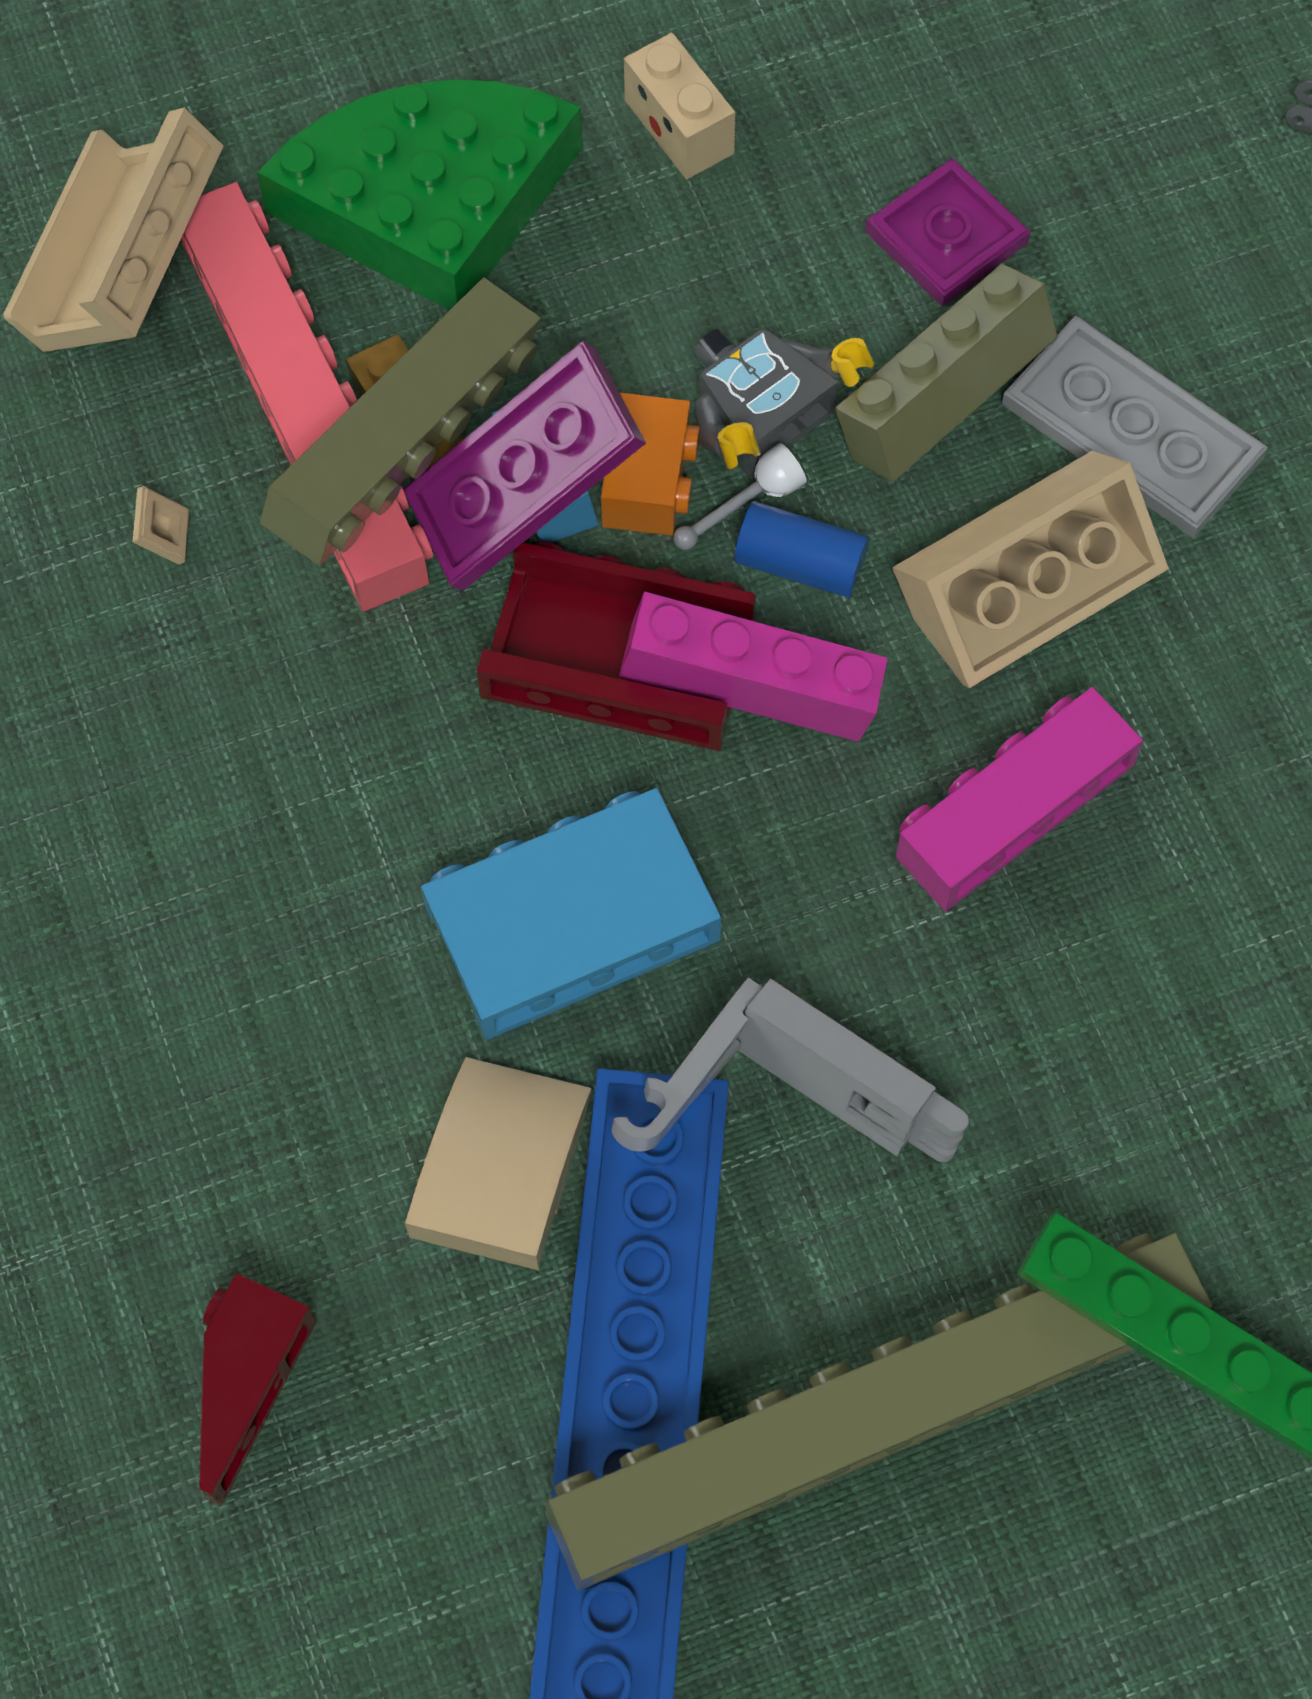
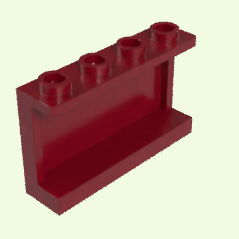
[477,542,756,751]

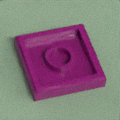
[865,157,1031,307]

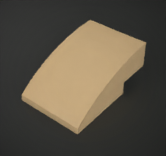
[405,1057,592,1270]

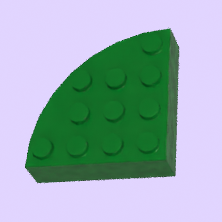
[257,79,583,310]

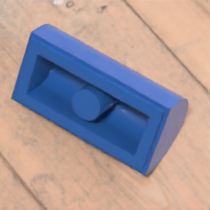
[735,501,870,598]

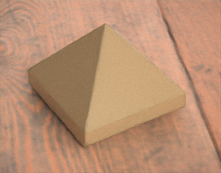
[133,486,189,565]

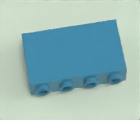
[421,788,721,1041]

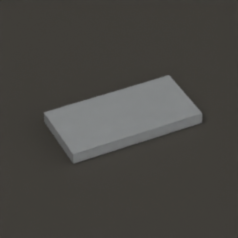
[1002,316,1268,539]

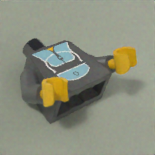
[694,329,875,476]

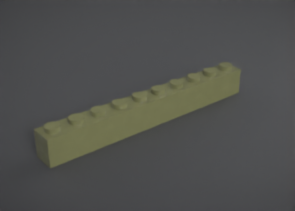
[545,1233,1213,1591]

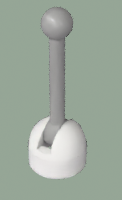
[673,443,807,550]

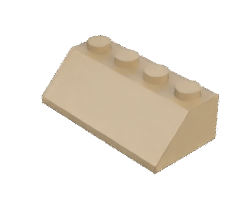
[892,451,1169,688]

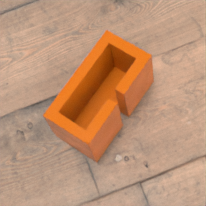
[601,393,700,536]

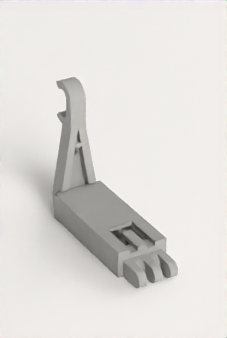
[611,978,969,1162]

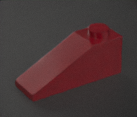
[199,1273,316,1507]

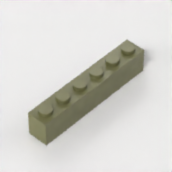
[260,277,541,566]

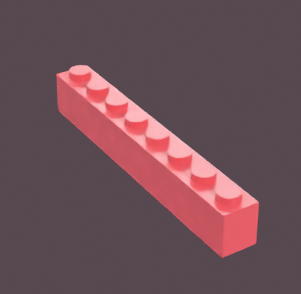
[180,181,433,612]

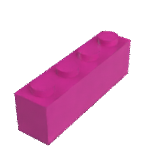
[619,592,888,742]
[896,687,1143,912]

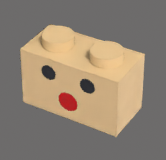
[624,32,735,180]

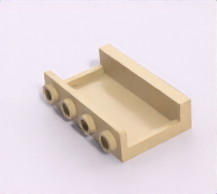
[4,108,224,352]

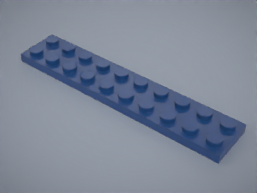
[529,1069,729,1699]

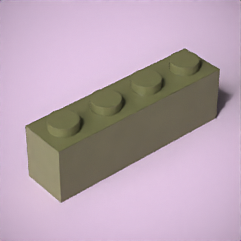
[835,264,1057,482]

